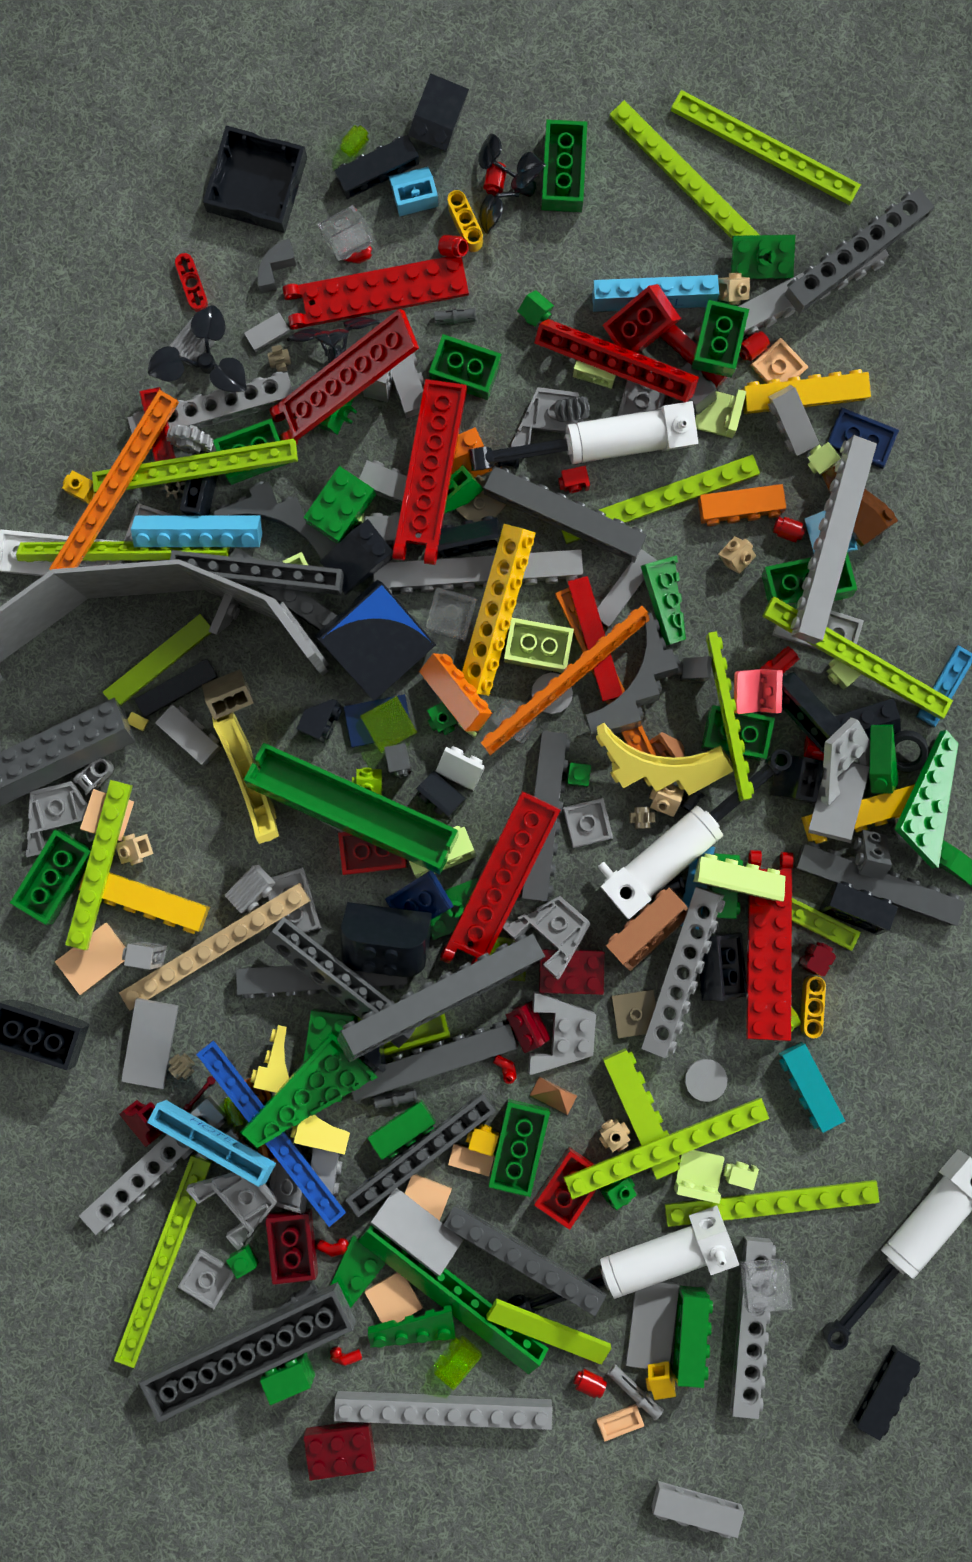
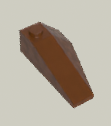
[821,466,898,547]

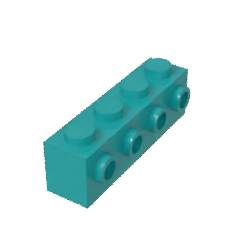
[779,1042,845,1133]

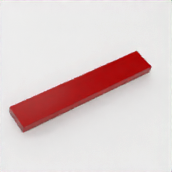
[567,576,623,702]

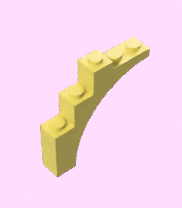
[212,712,279,844]
[596,723,734,795]
[250,1025,350,1154]

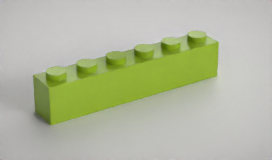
[602,1048,681,1179]

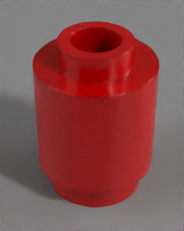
[483,162,507,196]
[438,235,469,258]
[739,331,770,361]
[772,516,805,543]
[573,1368,607,1398]

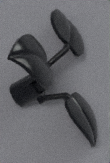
[478,134,546,234]
[148,305,247,393]
[287,317,380,363]

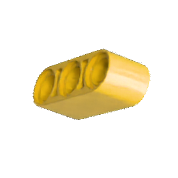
[447,190,483,252]
[800,975,826,1038]

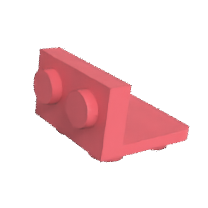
[734,669,783,714]

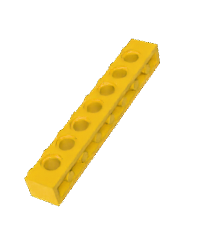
[462,524,535,696]

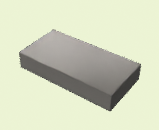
[244,313,290,352]

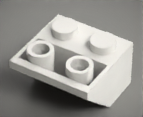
[436,746,485,791]

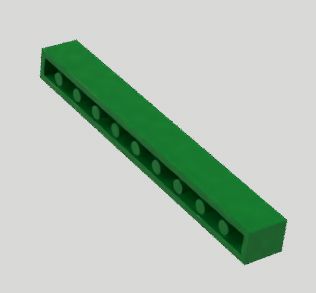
[358,1224,549,1375]

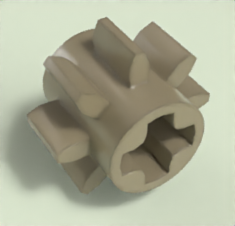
[267,345,291,372]
[160,481,186,499]
[629,807,655,829]
[168,1053,195,1080]

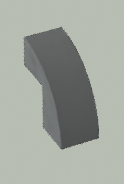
[258,238,296,294]

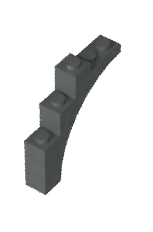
[213,481,337,560]
[586,613,681,740]

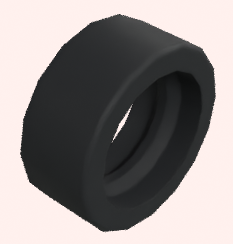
[894,730,928,772]

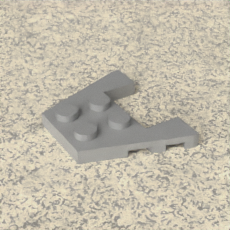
[511,387,584,447]
[821,718,870,805]
[26,781,95,857]
[503,896,590,980]
[528,991,596,1075]
[186,1172,277,1251]

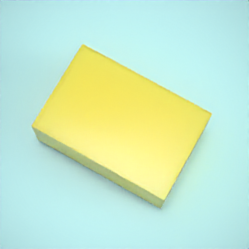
[127,712,149,731]

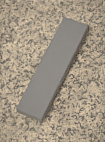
[597,549,657,628]

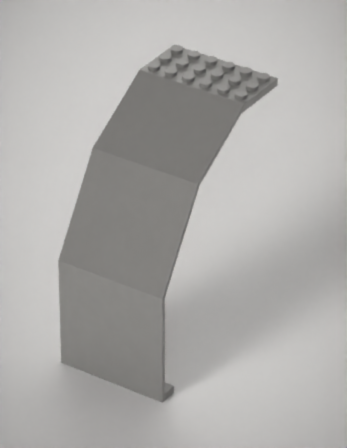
[0,559,329,682]

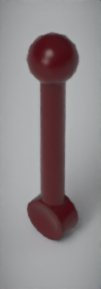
[183,1076,216,1112]

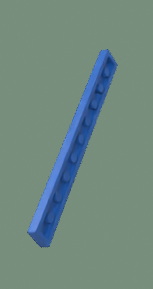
[196,1040,346,1227]

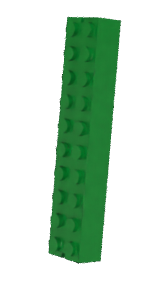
[244,743,458,875]

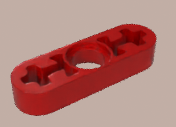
[175,253,208,312]

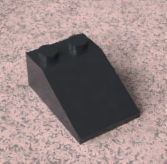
[408,73,469,151]
[320,519,393,595]

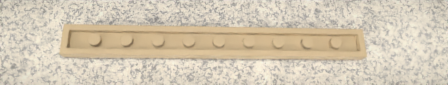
[119,883,311,1011]

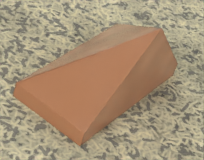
[649,732,685,758]
[530,1076,577,1115]

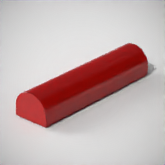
[660,325,727,388]

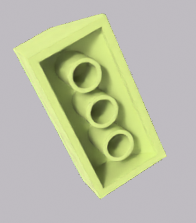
[693,853,785,902]

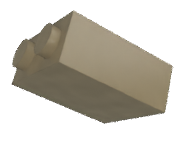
[202,669,254,720]

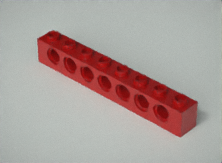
[534,319,699,402]

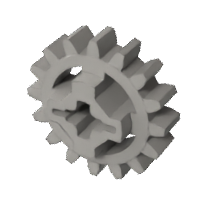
[166,425,213,454]

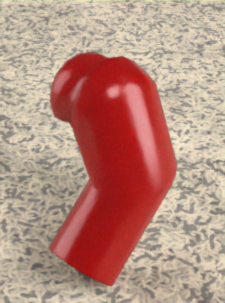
[343,245,372,264]
[492,1055,517,1084]
[316,1238,349,1257]
[330,1347,362,1366]

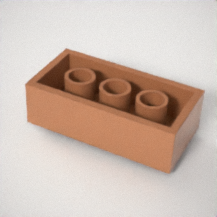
[606,888,689,971]

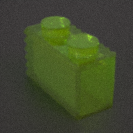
[434,1335,482,1391]

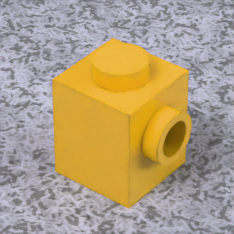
[62,470,95,504]
[465,1124,499,1157]
[646,1361,676,1400]

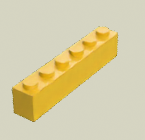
[742,369,871,414]
[801,784,915,844]
[78,870,210,934]

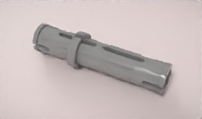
[606,1364,664,1420]

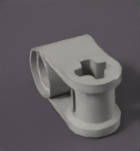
[72,758,114,796]

